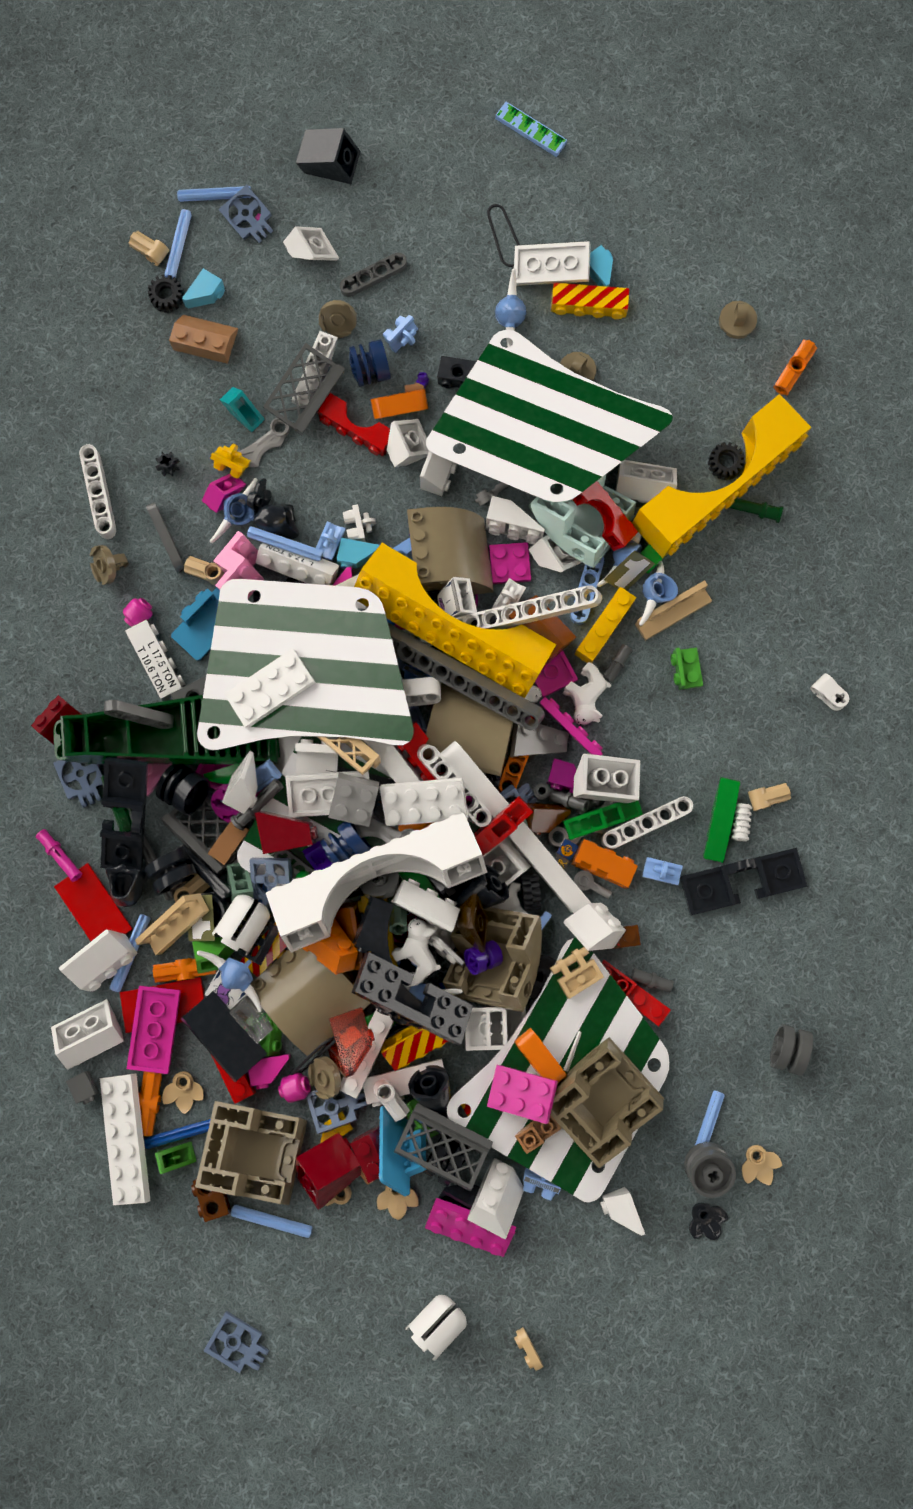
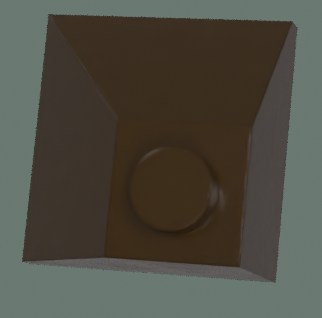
[455,893,488,953]

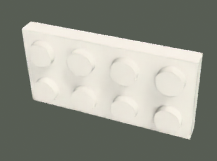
[514,241,591,286]
[224,648,316,729]
[286,770,369,817]
[379,778,468,826]

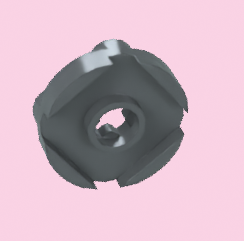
[359,872,400,900]

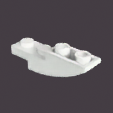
[291,331,338,406]

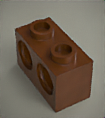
[191,1178,232,1222]

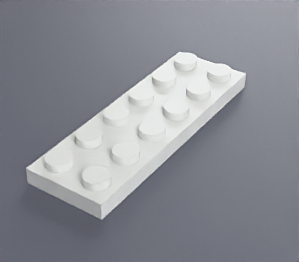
[100,1073,150,1205]

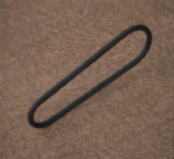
[487,204,520,267]
[291,1035,340,1075]

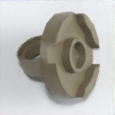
[319,300,357,338]
[719,301,757,339]
[560,352,596,381]
[90,545,129,585]
[308,1057,348,1099]

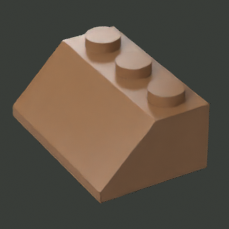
[169,315,238,364]

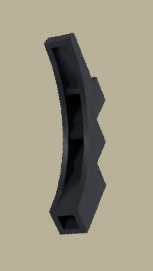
[352,895,423,1016]

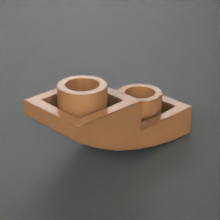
[208,821,249,865]
[515,1115,562,1154]

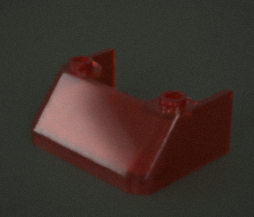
[326,1007,375,1078]

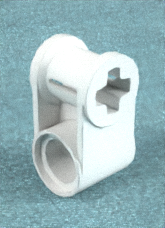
[810,673,849,711]

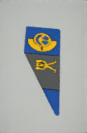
[556,838,578,871]

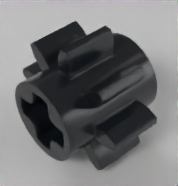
[155,452,180,477]

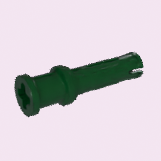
[729,498,784,523]

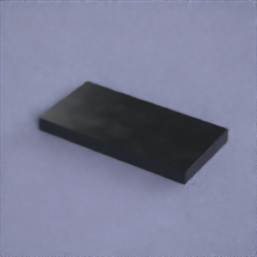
[181,991,267,1082]

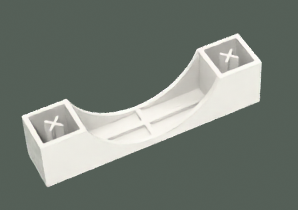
[266,813,487,952]

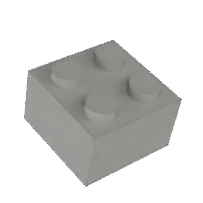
[328,772,379,827]

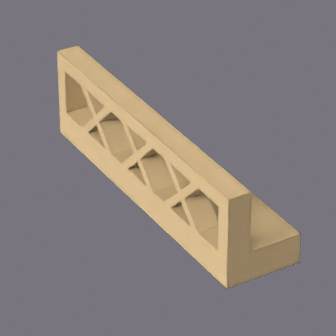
[635,580,712,641]
[317,736,381,775]
[135,893,210,955]

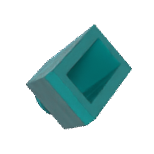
[220,387,265,432]

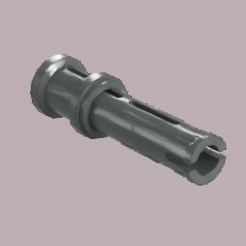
[231,778,284,831]

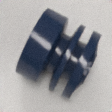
[349,339,391,387]
[320,821,371,863]

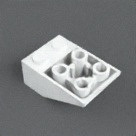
[485,496,545,545]

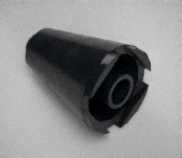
[452,865,509,909]
[408,1065,451,1118]

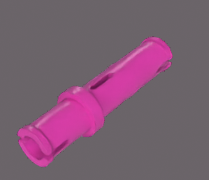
[36,829,82,882]

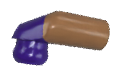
[404,372,429,392]

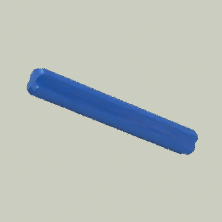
[144,1119,211,1149]

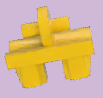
[210,443,251,479]

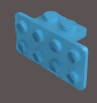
[171,588,220,661]
[379,1106,426,1196]

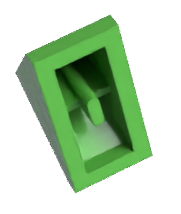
[155,1141,196,1174]

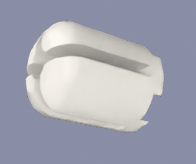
[212,895,270,955]
[406,1295,467,1361]

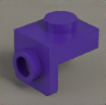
[302,840,333,871]

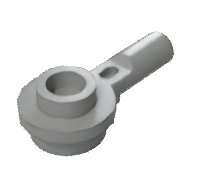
[475,482,509,506]
[574,871,612,899]

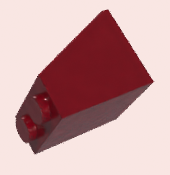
[31,695,82,745]
[255,811,319,854]
[350,1125,380,1183]
[296,1133,361,1210]

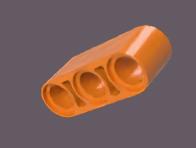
[370,389,428,419]
[498,756,529,797]
[514,1028,567,1084]

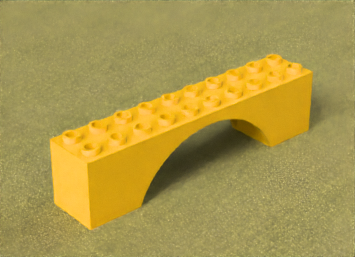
[632,394,811,558]
[354,543,556,698]

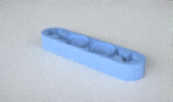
[570,557,604,625]

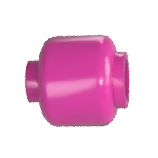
[123,598,153,627]
[278,1073,311,1103]

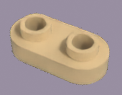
[514,1327,543,1371]

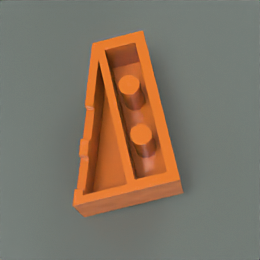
[571,839,638,889]
[303,918,358,975]

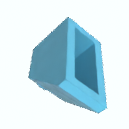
[589,245,613,287]
[182,268,225,308]
[337,538,380,570]

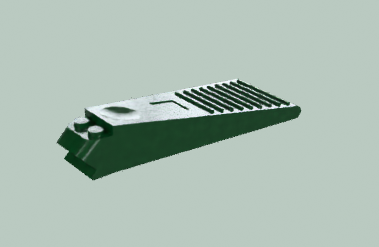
[53,695,280,764]

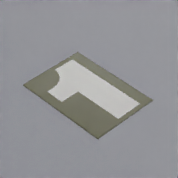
[604,550,655,591]
[188,895,215,941]

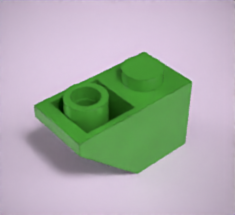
[192,936,234,974]

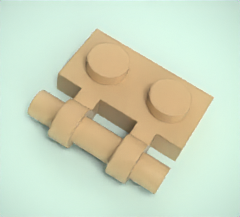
[550,947,604,999]

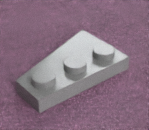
[510,723,569,757]

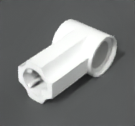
[373,1079,410,1122]

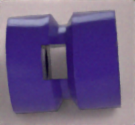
[464,940,503,975]

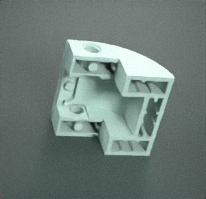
[531,474,636,568]

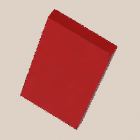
[54,863,133,941]
[119,977,205,1033]

